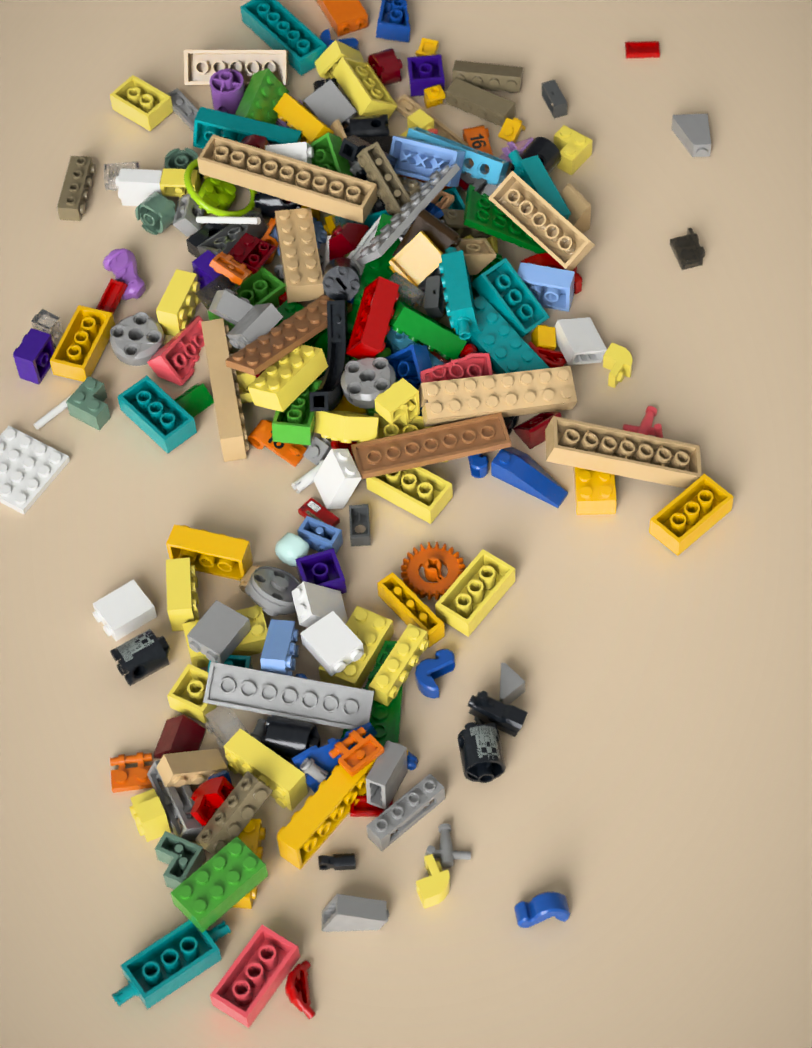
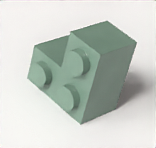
[66,376,111,431]
[155,831,206,889]

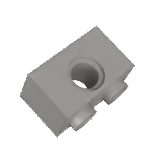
[172,193,204,237]

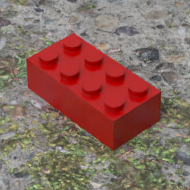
[346,276,399,359]

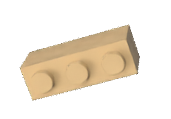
[156,748,227,787]

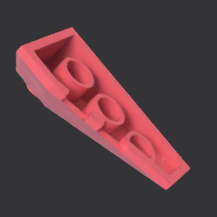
[147,316,204,386]
[420,353,493,383]

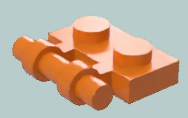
[209,252,252,286]
[329,727,385,777]
[110,752,153,793]

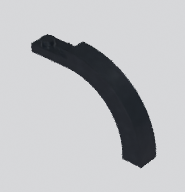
[310,300,350,412]

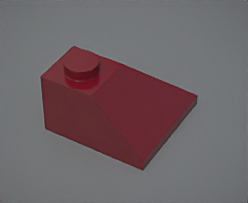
[329,222,369,261]

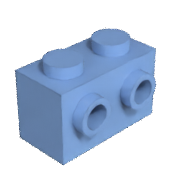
[297,516,343,554]

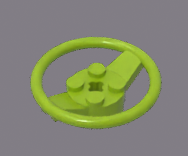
[184,159,257,217]

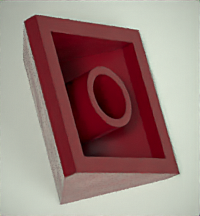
[513,411,562,449]
[153,714,206,759]

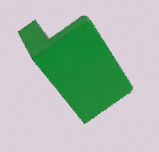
[174,383,214,418]

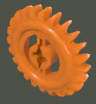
[401,542,466,600]

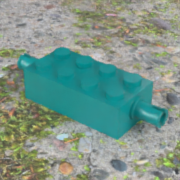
[508,150,571,219]
[439,247,479,340]
[112,920,231,1009]

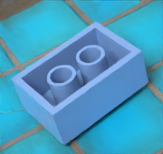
[517,262,575,312]
[260,619,299,676]

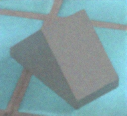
[500,663,525,705]

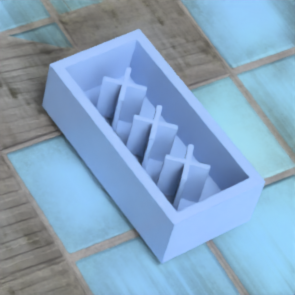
[389,136,466,187]

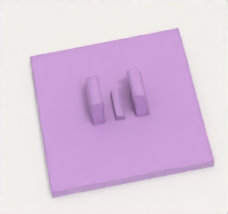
[499,137,533,163]

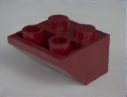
[227,233,277,274]

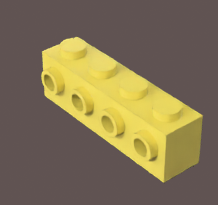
[369,623,429,707]

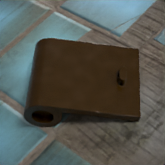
[392,209,461,277]

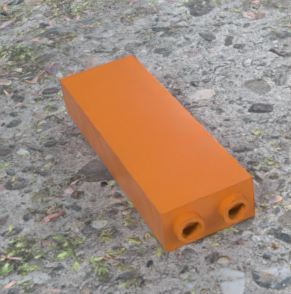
[316,0,369,37]

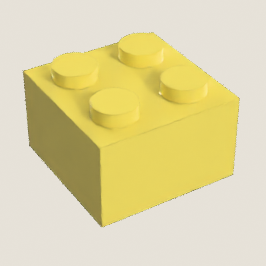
[167,663,217,724]

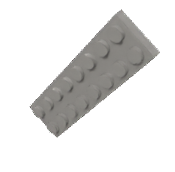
[356,164,460,266]
[203,661,375,730]

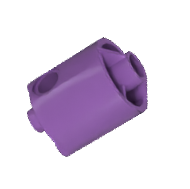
[209,69,245,115]

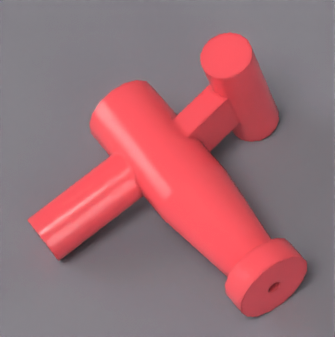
[623,406,663,438]

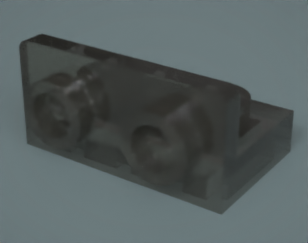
[670,228,705,270]
[195,274,241,310]

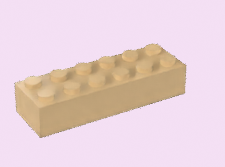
[184,50,289,85]
[488,171,595,271]
[275,208,324,303]

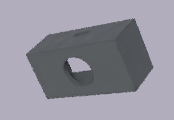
[541,80,567,118]
[424,275,445,318]
[349,504,371,547]

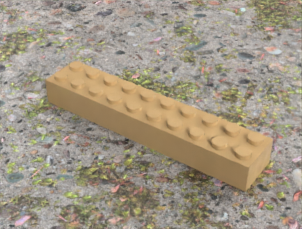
[197,134,377,224]

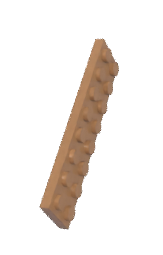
[225,295,353,376]
[351,412,511,479]

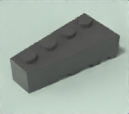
[197,210,267,256]

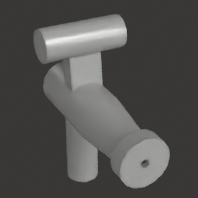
[425,824,471,868]

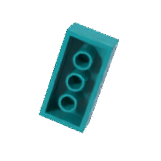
[471,258,550,338]
[117,376,197,454]

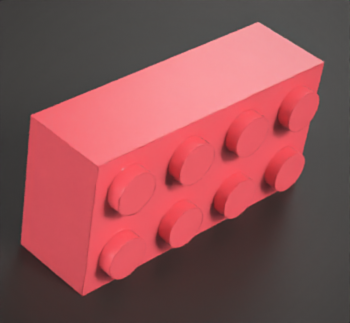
[210,925,300,1028]

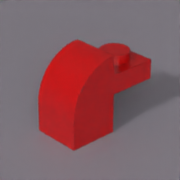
[190,776,234,826]

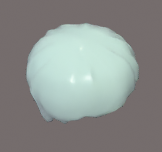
[275,532,310,567]

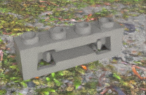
[147,760,205,841]
[367,774,445,851]

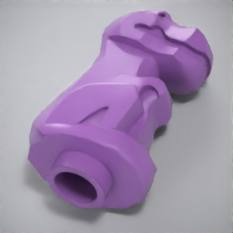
[103,248,146,300]

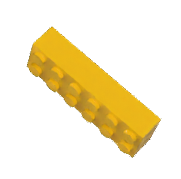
[277,758,377,870]

